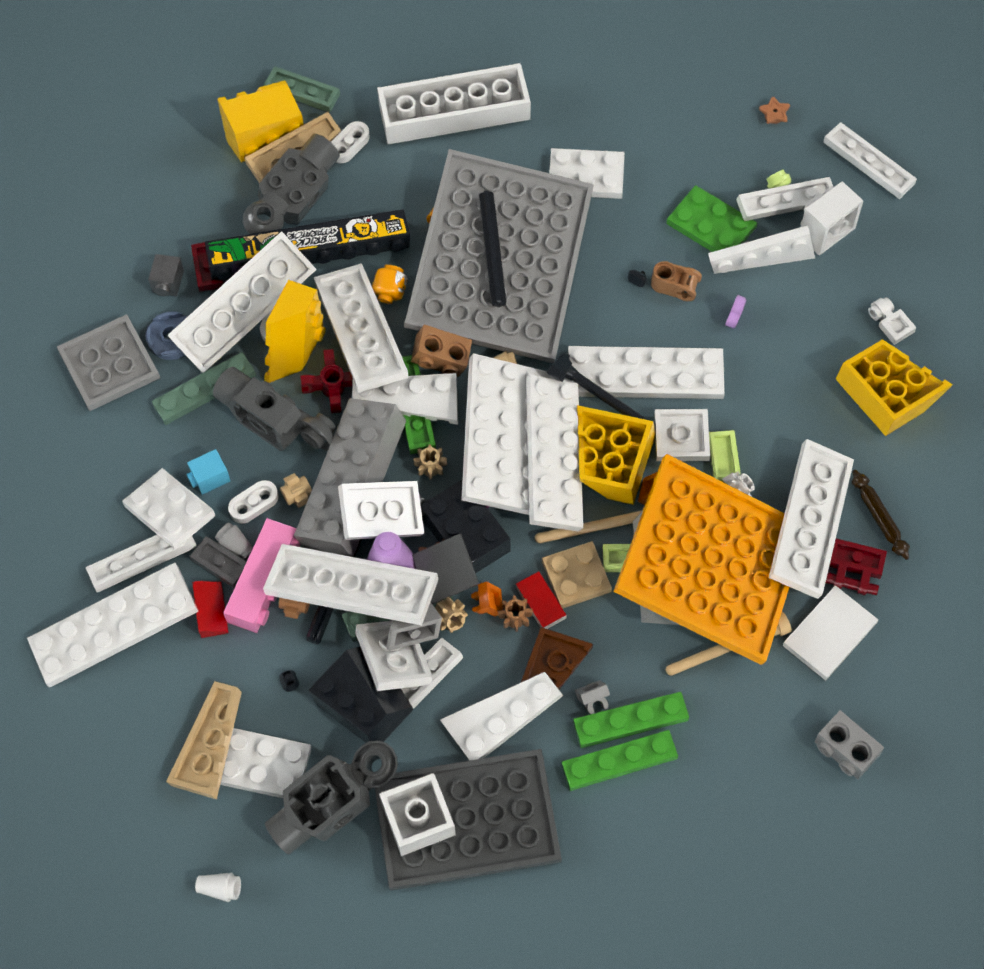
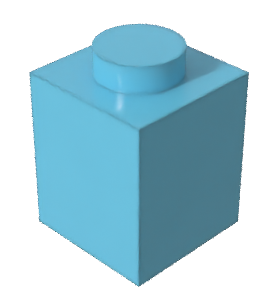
[186,449,230,495]

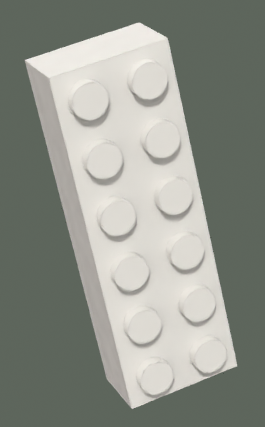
[377,63,531,144]

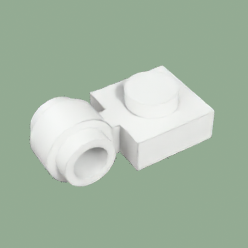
[868,298,916,345]

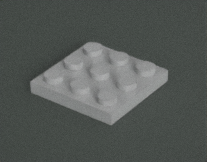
[57,314,160,411]

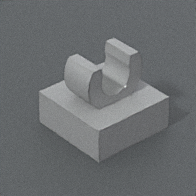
[575,680,610,714]

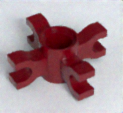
[300,349,353,414]

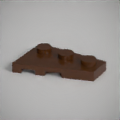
[521,627,593,690]

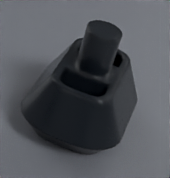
[628,270,647,288]
[279,670,299,692]

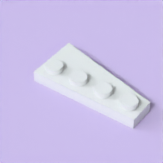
[708,225,815,274]
[352,373,458,425]
[440,672,563,760]

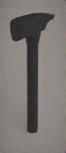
[546,353,650,421]

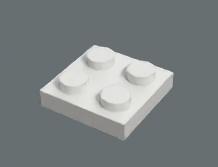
[654,409,710,461]

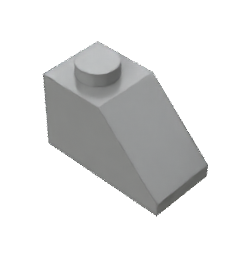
[387,602,442,651]

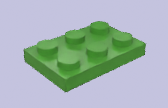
[667,185,757,252]

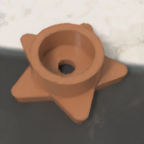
[759,97,790,124]

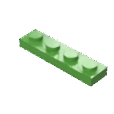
[402,355,436,454]
[573,692,689,748]
[561,730,678,791]

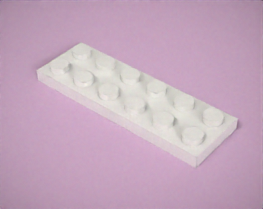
[167,231,317,373]
[314,263,409,393]
[568,346,724,399]
[526,375,583,532]
[768,439,854,599]
[263,544,439,626]
[27,563,198,687]

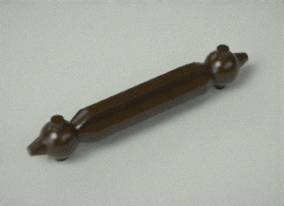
[852,469,910,560]

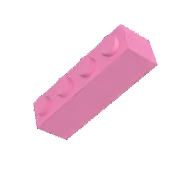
[224,518,301,633]

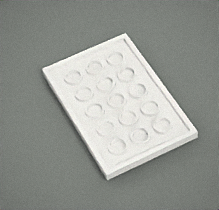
[461,353,568,515]

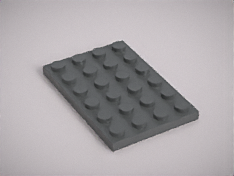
[375,749,562,891]

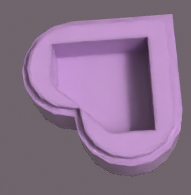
[725,295,747,329]

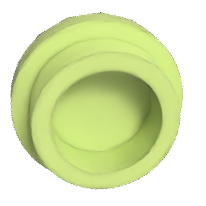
[766,169,791,189]

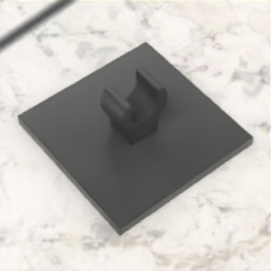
[412,534,479,605]

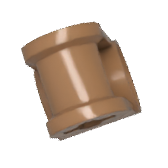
[651,261,702,301]

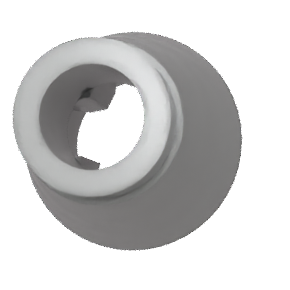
[215,522,253,561]

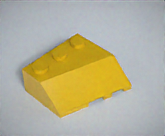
[217,80,304,163]
[264,280,326,383]
[836,339,953,436]
[577,405,655,505]

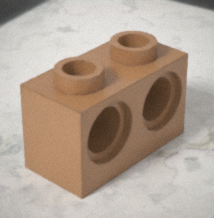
[410,324,472,377]

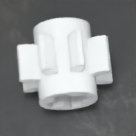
[723,472,754,497]

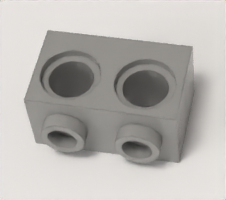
[815,710,884,779]

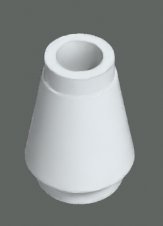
[195,873,241,902]

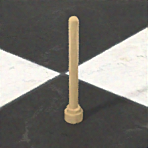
[535,507,644,543]
[666,612,792,676]

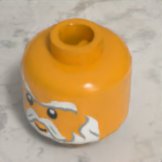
[372,264,408,304]

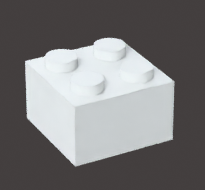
[800,181,863,256]
[379,773,456,856]

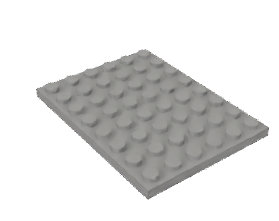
[404,149,594,363]

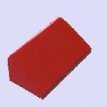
[192,581,229,638]

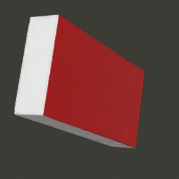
[515,571,567,629]

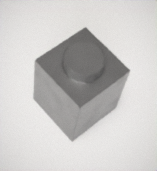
[148,254,184,296]

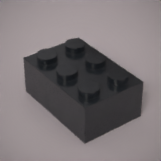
[420,479,511,573]

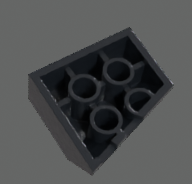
[308,646,413,743]

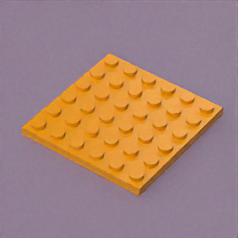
[613,454,789,665]

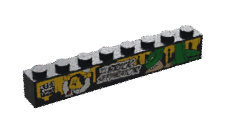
[205,209,410,281]

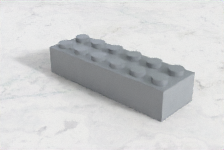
[294,398,406,557]

